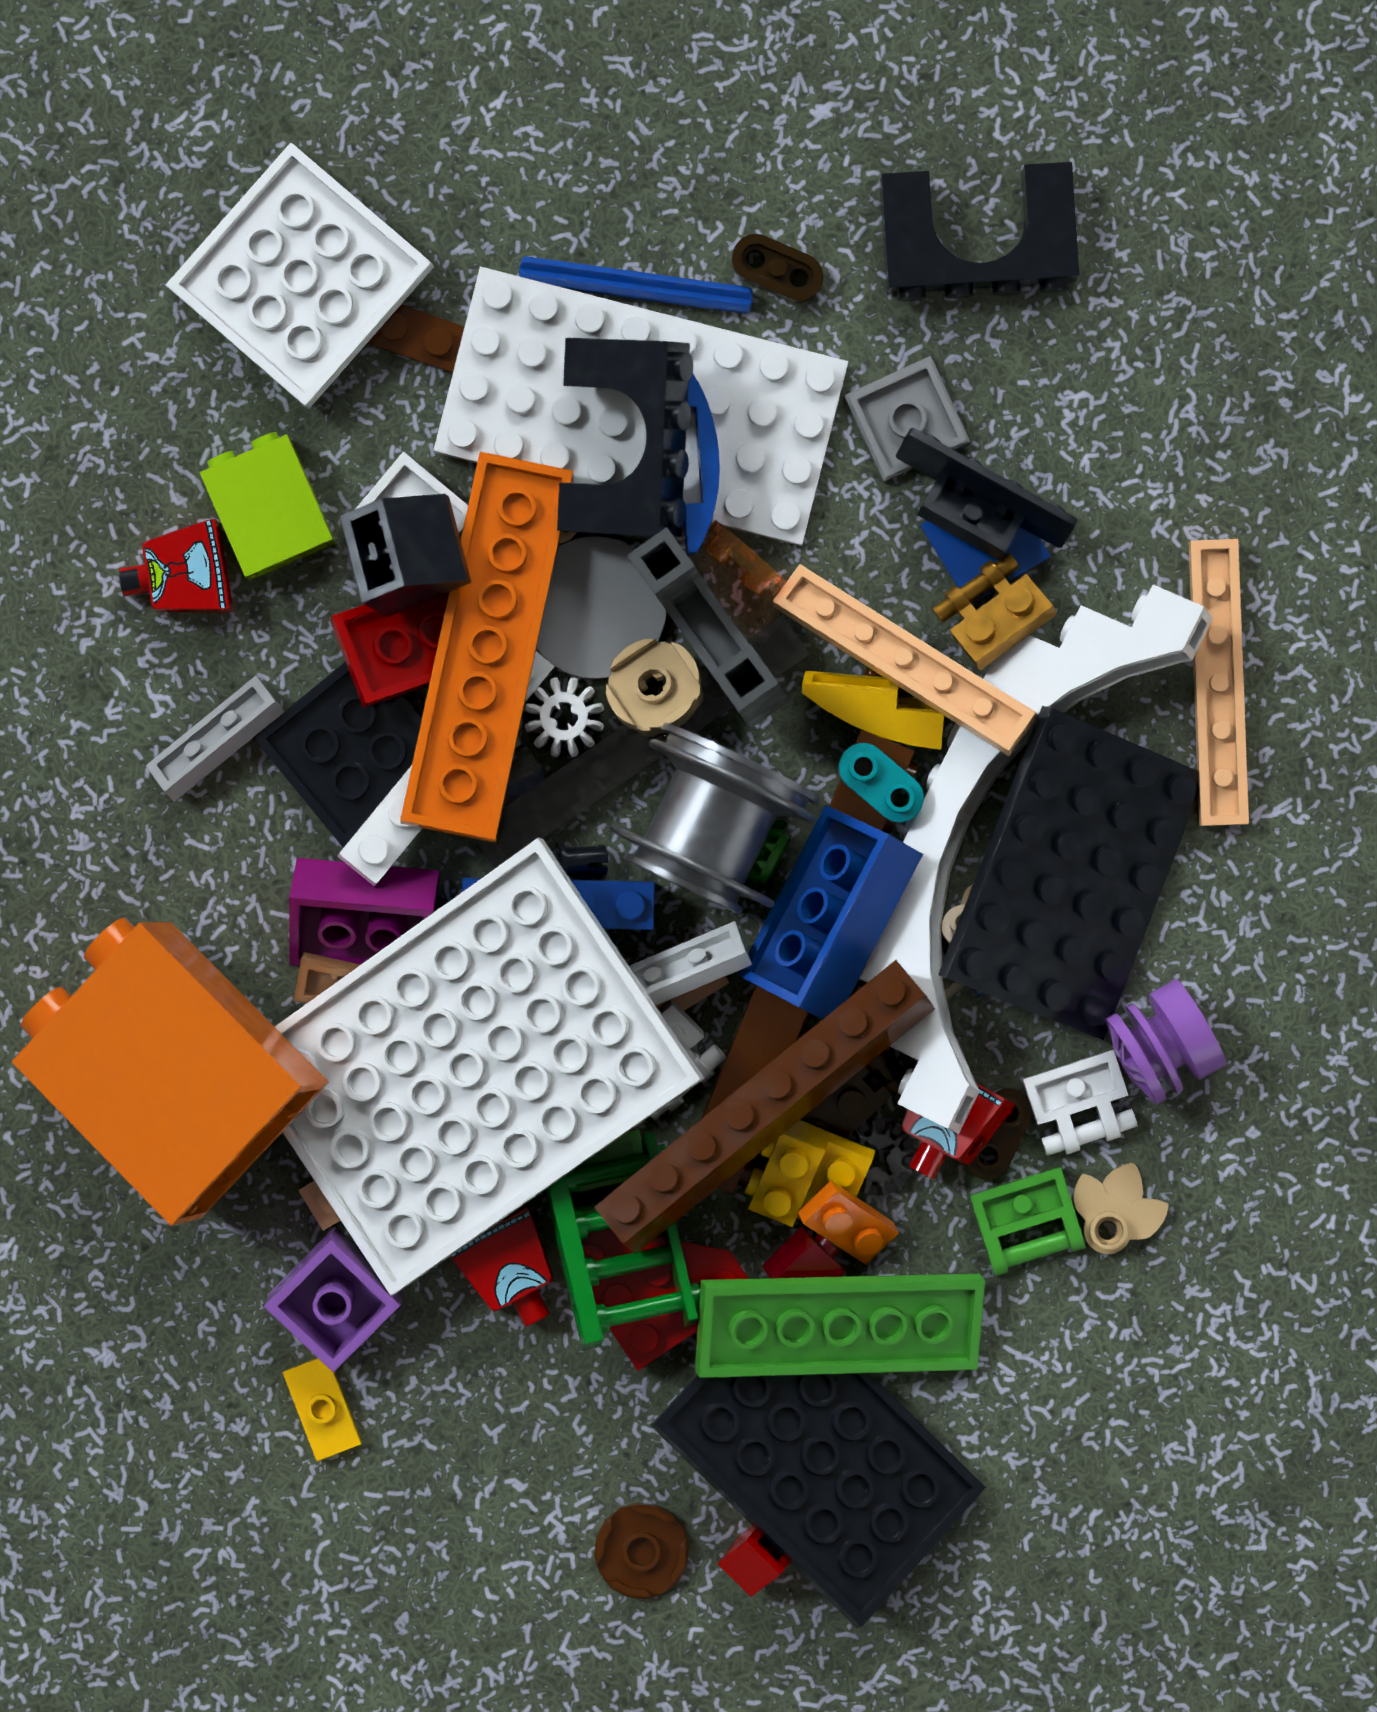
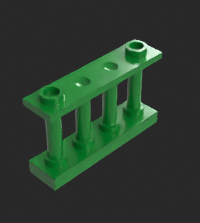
[545,1132,700,1351]

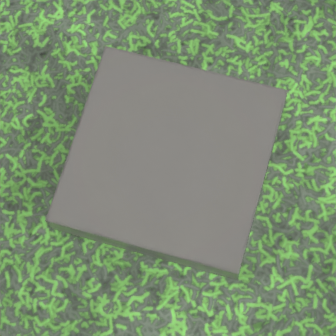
[844,356,970,483]

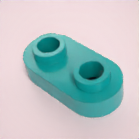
[838,743,924,823]

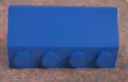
[737,805,923,1019]

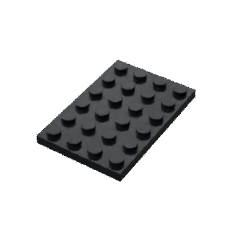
[938,706,1199,1040]
[650,1373,986,1628]

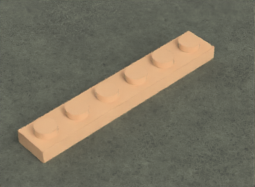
[1188,539,1249,826]
[772,564,1037,757]

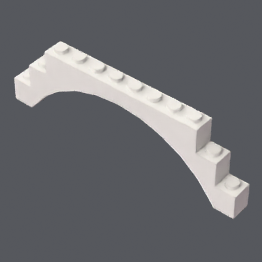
[859,585,1213,1134]

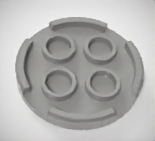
[537,536,666,679]

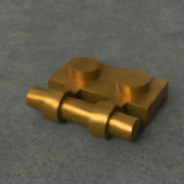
[932,552,1057,670]

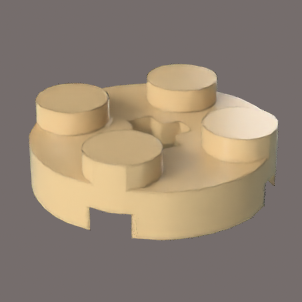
[606,639,704,737]

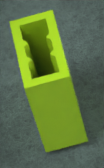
[199,432,336,581]

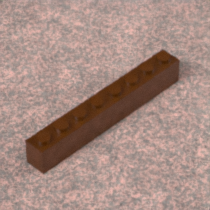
[595,960,935,1254]

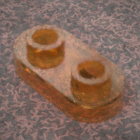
[703,520,786,598]

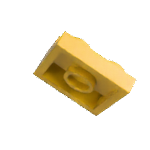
[744,1120,875,1227]

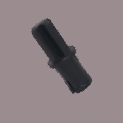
[513,843,608,876]

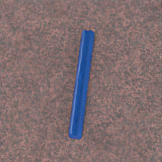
[519,256,753,314]

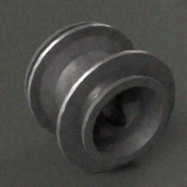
[608,722,821,915]

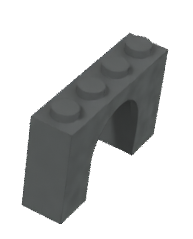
[627,527,789,729]

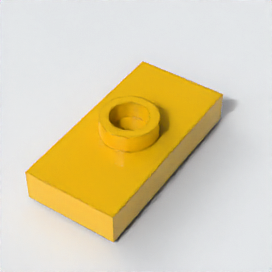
[282,1358,362,1461]

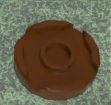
[594,1502,689,1599]

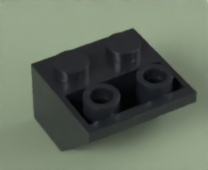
[340,494,472,617]

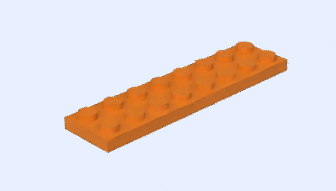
[400,452,573,843]

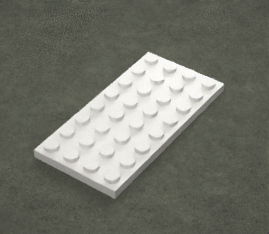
[433,267,848,546]

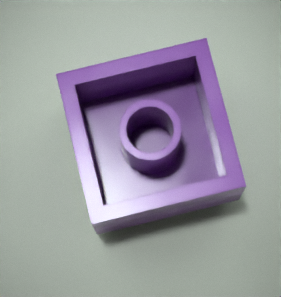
[264,1226,404,1372]

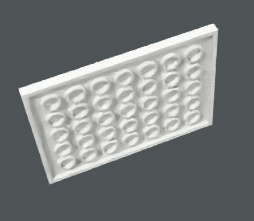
[275,838,705,1296]

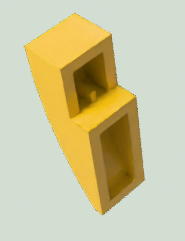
[802,671,944,750]

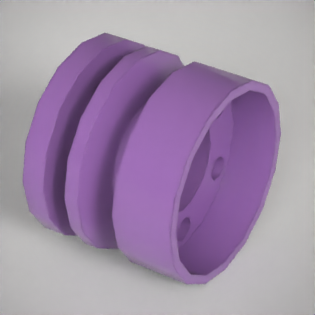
[1105,979,1227,1105]

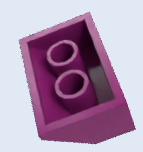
[289,858,439,966]

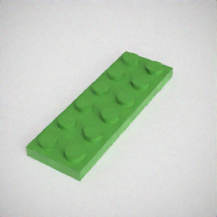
[695,1274,985,1378]

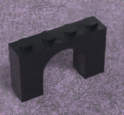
[880,162,1079,302]
[557,338,693,537]

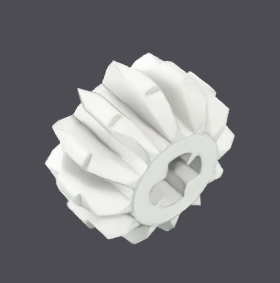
[525,677,604,757]

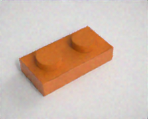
[798,1180,899,1265]

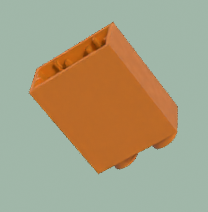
[11,917,329,1226]

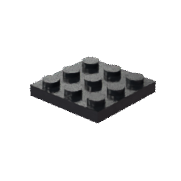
[253,661,422,848]

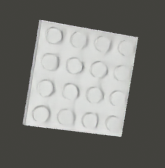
[166,143,434,410]

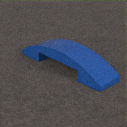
[684,373,720,556]

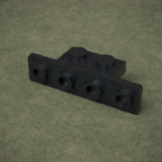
[896,428,1078,561]

